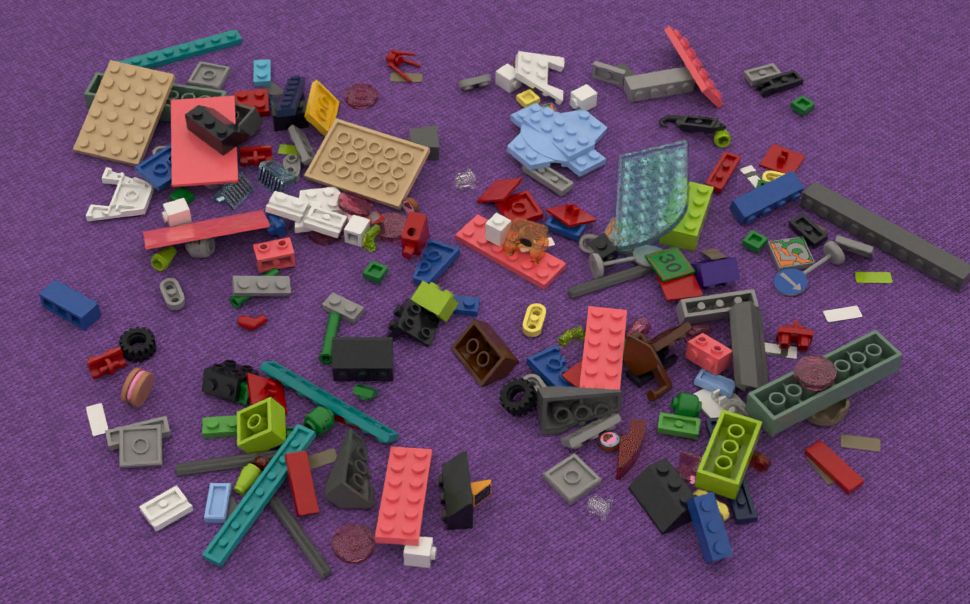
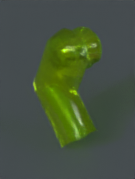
[363,224,381,251]
[558,326,586,346]

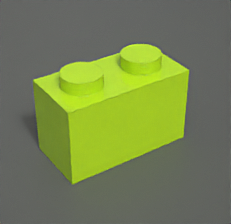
[411,281,459,322]

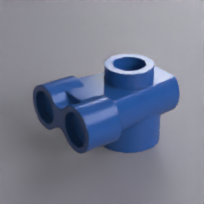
[264,208,287,237]

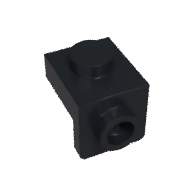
[589,233,618,262]

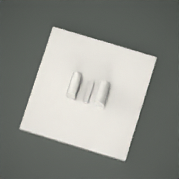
[694,388,746,418]

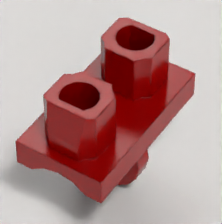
[239,145,273,166]
[776,319,814,352]
[86,347,127,380]

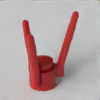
[386,49,421,82]

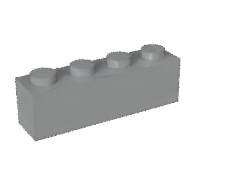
[623,67,695,103]
[675,289,759,324]

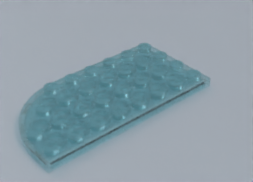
[614,140,689,252]

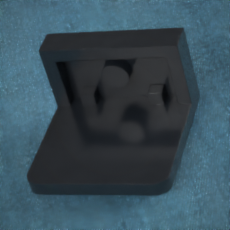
[387,298,440,346]
[202,360,259,403]

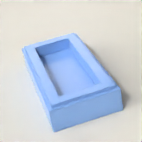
[694,368,738,399]
[204,483,232,523]

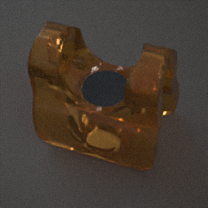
[503,218,549,264]

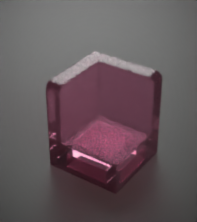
[676,450,703,484]

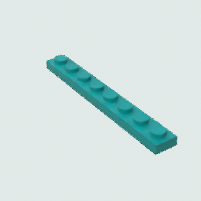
[117,29,243,69]
[260,361,399,444]
[202,424,316,567]

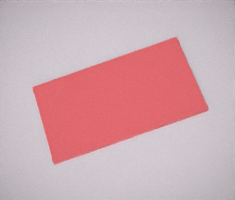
[171,96,238,187]
[143,210,270,250]

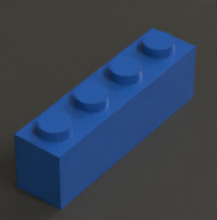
[729,170,805,225]

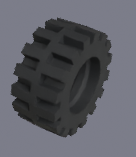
[119,326,156,363]
[499,377,537,417]

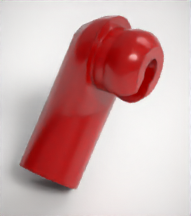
[237,314,267,331]

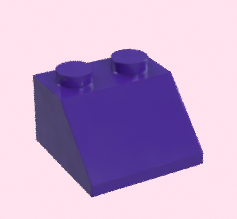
[690,257,740,289]

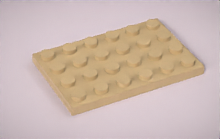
[73,60,176,166]
[304,118,431,210]

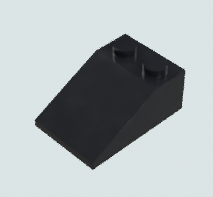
[269,93,309,131]

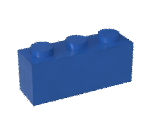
[39,280,101,331]
[686,492,733,563]

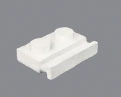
[265,191,309,222]
[303,205,347,238]
[139,485,193,532]

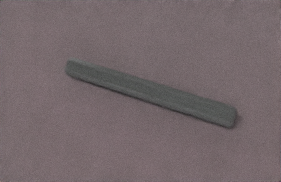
[568,265,654,298]
[175,450,278,476]
[270,497,332,578]

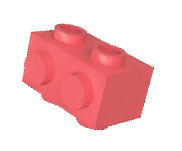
[253,237,296,273]
[685,333,733,376]

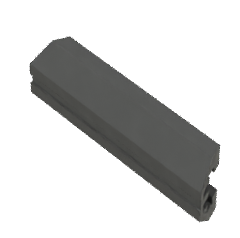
[729,301,768,391]

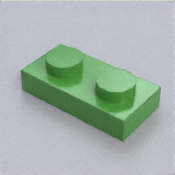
[657,412,701,440]
[202,415,237,439]

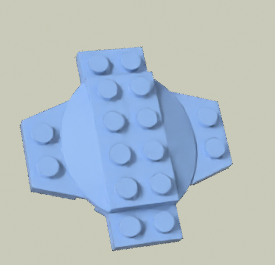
[507,103,607,177]

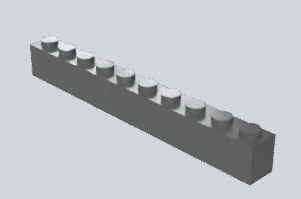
[800,181,970,292]

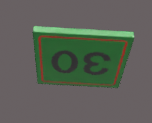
[645,246,696,282]

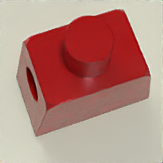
[401,211,429,259]

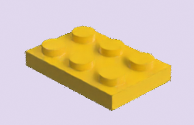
[304,80,339,137]

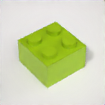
[237,397,286,454]

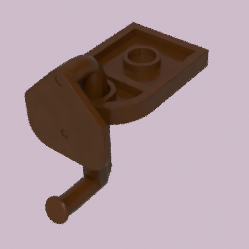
[623,321,692,402]

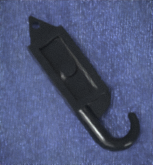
[659,115,726,134]

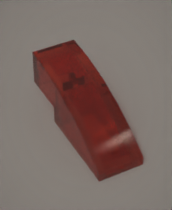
[616,419,647,480]

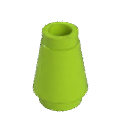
[714,129,731,147]
[151,246,177,271]
[233,463,262,496]

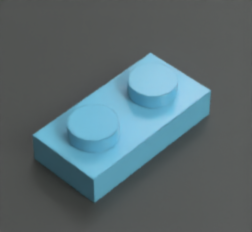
[254,59,271,87]

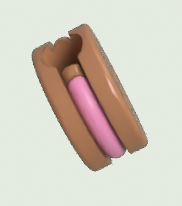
[121,367,154,407]

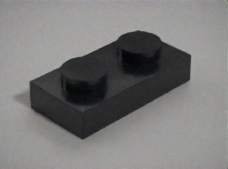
[789,213,828,249]

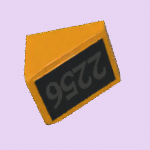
[471,480,491,507]

